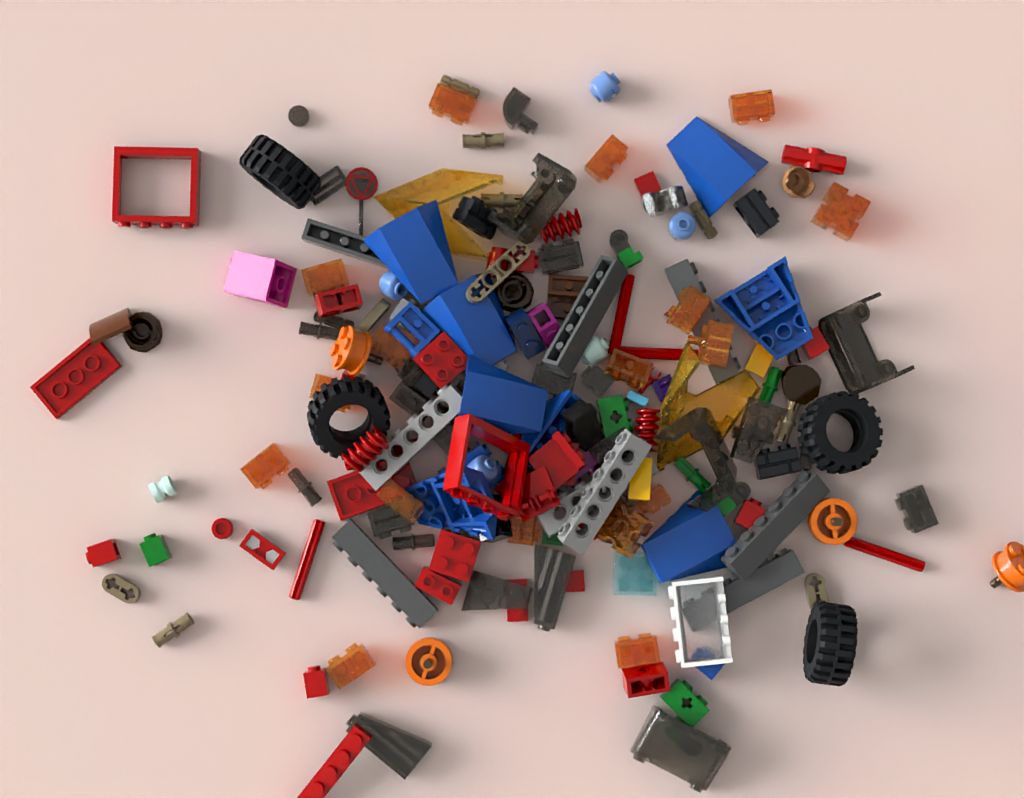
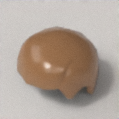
[782,166,815,198]

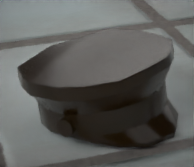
[495,273,534,312]
[122,312,162,353]
[781,364,821,405]

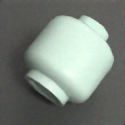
[581,335,610,366]

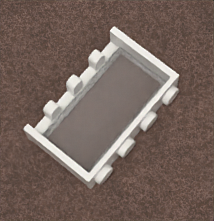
[668,576,733,668]

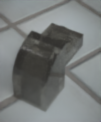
[503,87,538,134]
[642,186,688,217]

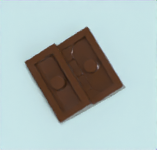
[547,274,588,320]
[89,308,134,346]

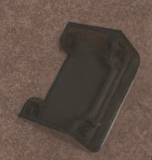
[487,153,577,244]
[630,705,731,793]

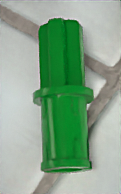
[757,366,784,408]
[674,456,711,493]

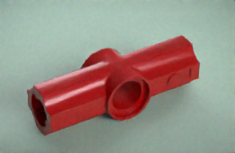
[781,145,847,175]

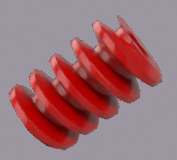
[536,208,582,244]
[634,408,663,452]
[342,425,389,472]

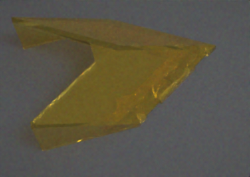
[374,168,504,262]
[657,342,761,472]

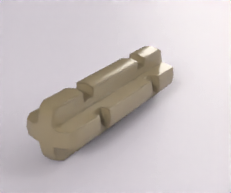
[440,75,480,100]
[689,200,718,239]

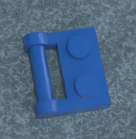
[384,302,440,358]

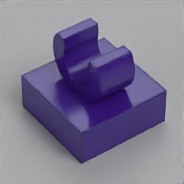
[651,374,679,402]

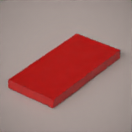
[30,338,122,419]
[327,455,417,521]

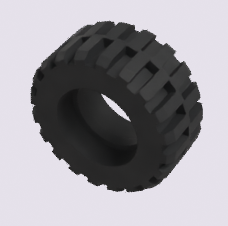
[239,134,321,209]
[307,376,391,460]
[797,391,883,474]
[803,601,858,686]

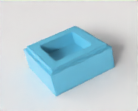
[626,390,649,407]

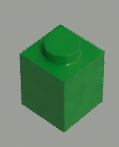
[139,533,172,567]

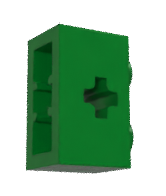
[596,394,633,441]
[660,678,710,729]

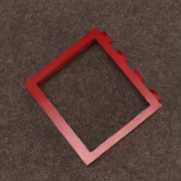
[112,146,201,229]
[443,414,530,521]

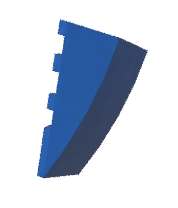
[667,116,768,218]
[363,200,459,304]
[714,256,813,360]
[421,274,517,365]
[458,355,548,437]
[403,466,497,540]
[641,491,736,583]

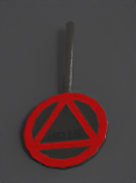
[345,167,378,236]

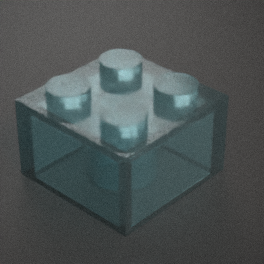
[613,552,657,596]

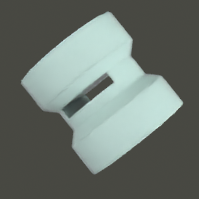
[149,475,177,503]

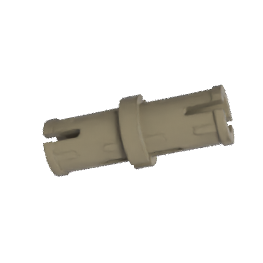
[462,132,504,149]
[481,192,523,209]
[775,400,801,444]
[152,613,194,648]

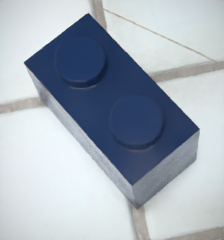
[504,307,546,360]

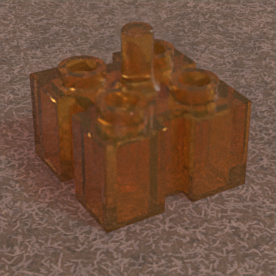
[810,182,871,242]
[687,320,734,369]
[595,499,655,558]

